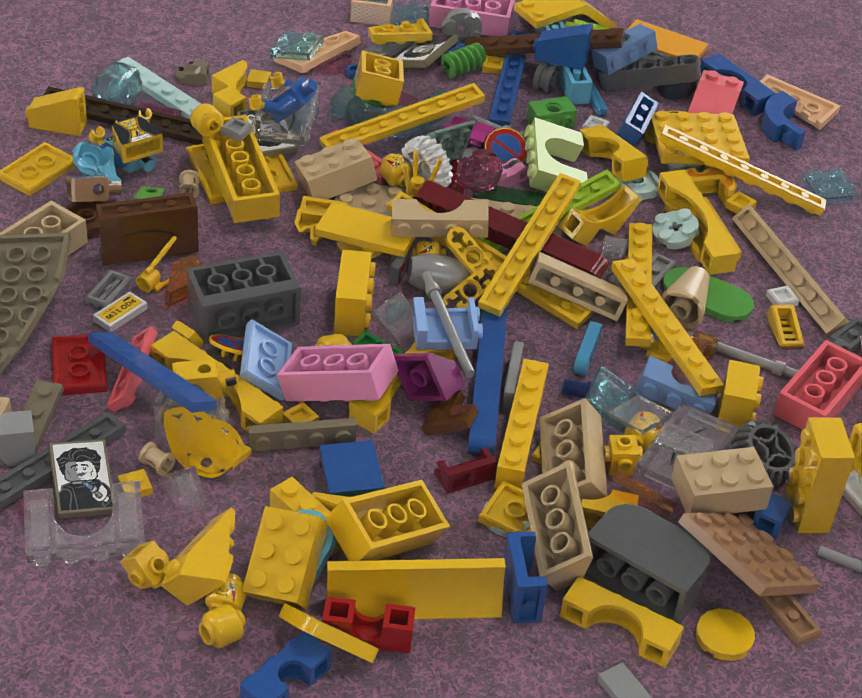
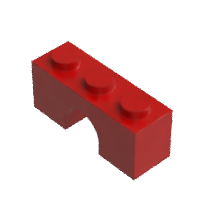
[321,596,416,653]

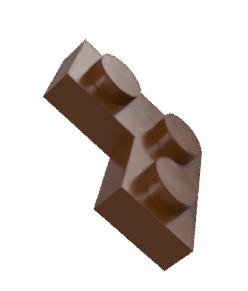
[421,390,479,435]

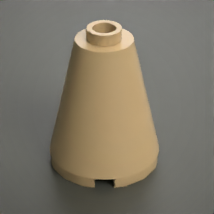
[660,266,710,330]

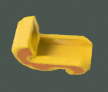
[686,167,737,206]

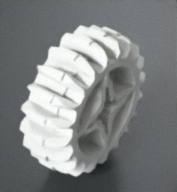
[402,135,453,187]

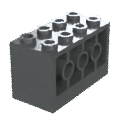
[186,251,301,344]

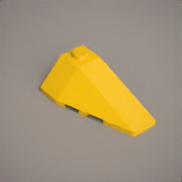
[161,507,235,606]

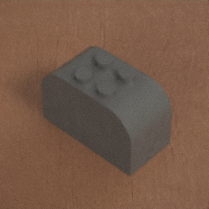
[585,504,710,624]

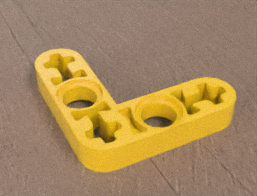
[443,227,498,308]
[278,603,379,663]

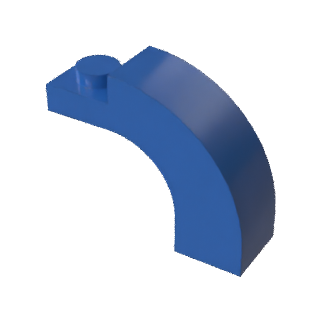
[761,91,806,151]

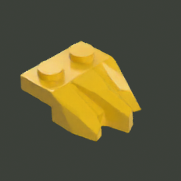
[294,196,349,246]

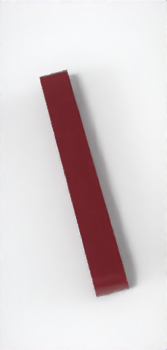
[412,180,609,279]

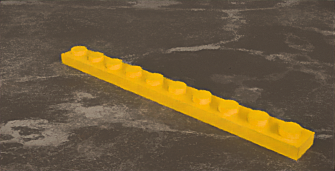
[386,191,592,330]

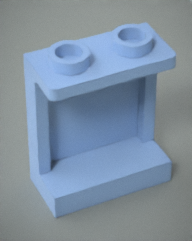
[412,297,483,350]

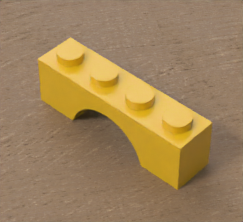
[580,125,648,182]
[560,576,684,668]

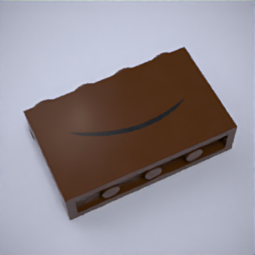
[96,192,199,265]

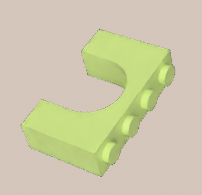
[524,118,588,192]

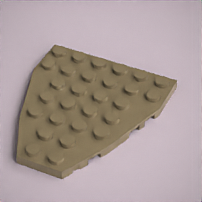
[0,233,71,374]

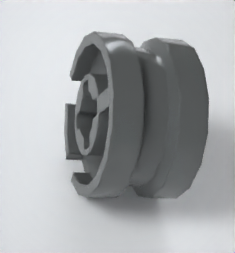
[533,61,560,94]

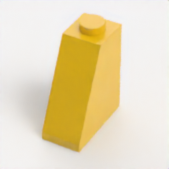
[25,87,87,136]

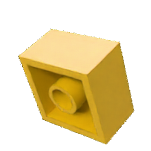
[715,360,763,434]

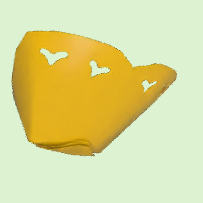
[163,407,245,478]

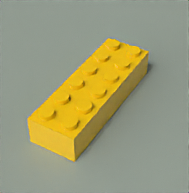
[202,115,280,223]

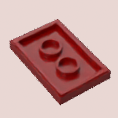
[52,334,108,395]

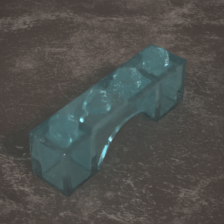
[330,85,418,141]

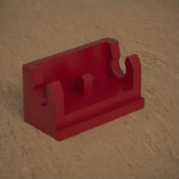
[434,447,498,494]

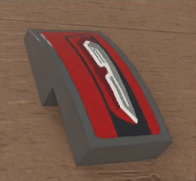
[389,252,408,287]

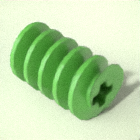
[441,43,486,79]

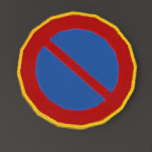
[484,128,527,165]
[209,334,244,362]

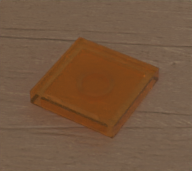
[612,471,675,513]

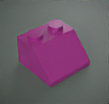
[394,353,464,401]

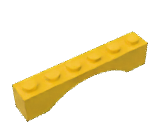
[657,170,740,275]
[151,331,283,432]
[348,342,457,434]
[494,359,549,489]

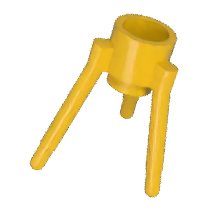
[402,151,443,197]
[135,236,185,293]

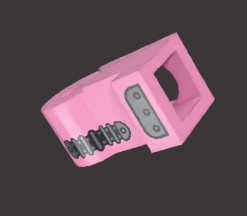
[485,158,528,188]

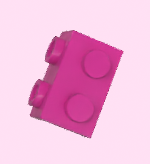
[444,116,494,148]

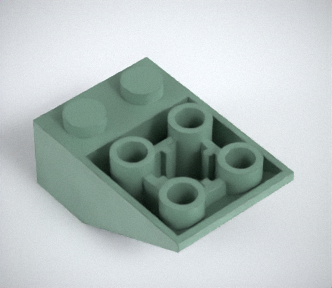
[424,120,476,163]

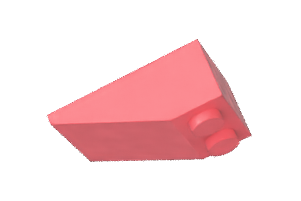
[688,70,744,114]

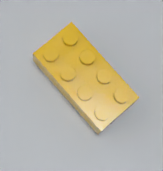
[783,418,855,533]
[325,480,450,561]

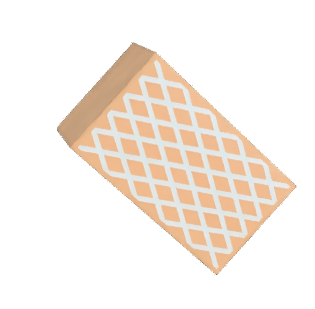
[350,0,393,25]

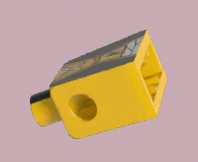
[112,117,163,164]

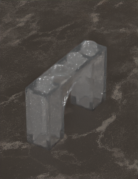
[23,481,145,566]

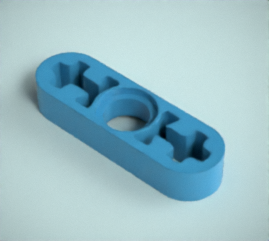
[573,321,603,377]

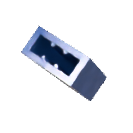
[533,24,593,71]

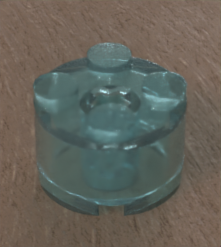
[92,62,142,105]

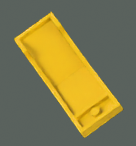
[514,0,616,29]

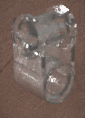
[602,235,629,275]

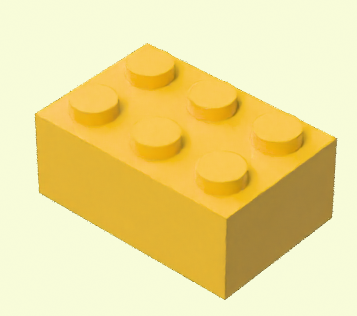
[355,50,404,106]
[334,250,376,336]
[242,506,329,610]

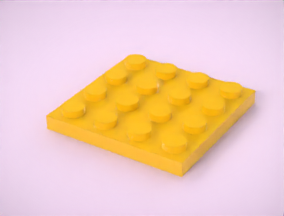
[650,111,750,165]

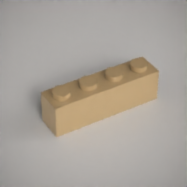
[528,252,628,321]

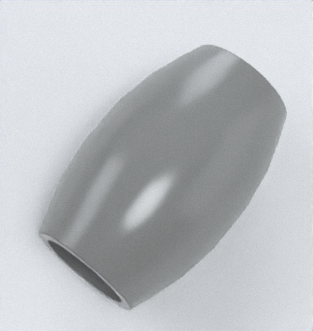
[407,254,469,294]

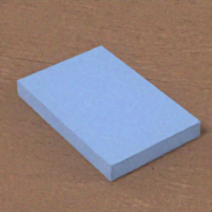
[240,319,292,401]

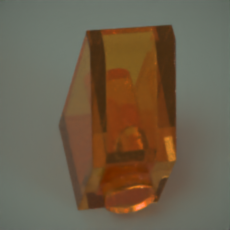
[165,254,203,308]

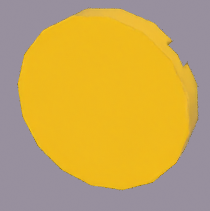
[695,608,755,661]

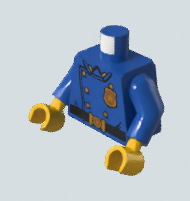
[248,72,318,124]

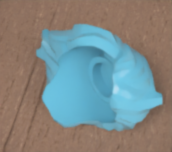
[72,142,122,181]

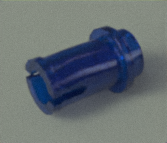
[562,378,596,400]

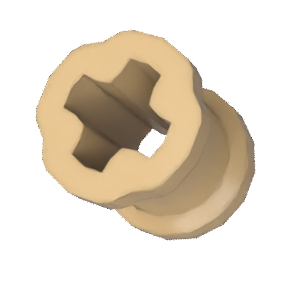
[179,170,200,198]
[138,441,176,476]

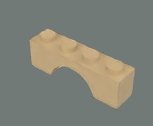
[392,199,488,238]

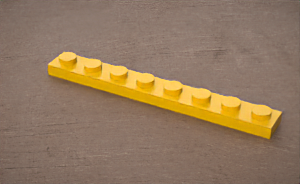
[319,83,485,149]
[659,125,826,216]
[478,173,581,317]
[625,223,652,347]
[611,259,725,396]

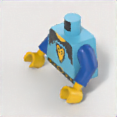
[89,108,156,173]

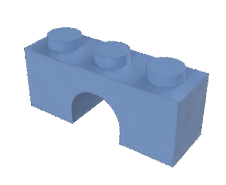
[591,24,658,75]
[634,356,718,422]

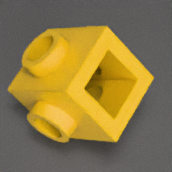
[604,435,643,476]
[120,540,169,589]

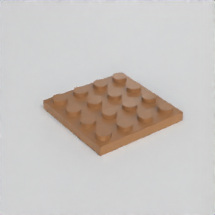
[678,512,821,596]

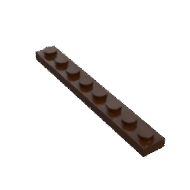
[464,28,625,56]

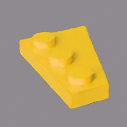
[368,18,433,45]

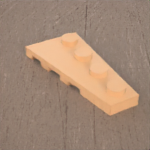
[273,31,361,73]
[760,74,840,130]

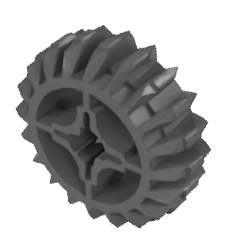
[730,418,798,488]

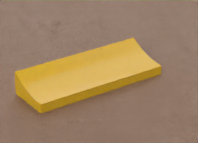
[326,558,506,619]

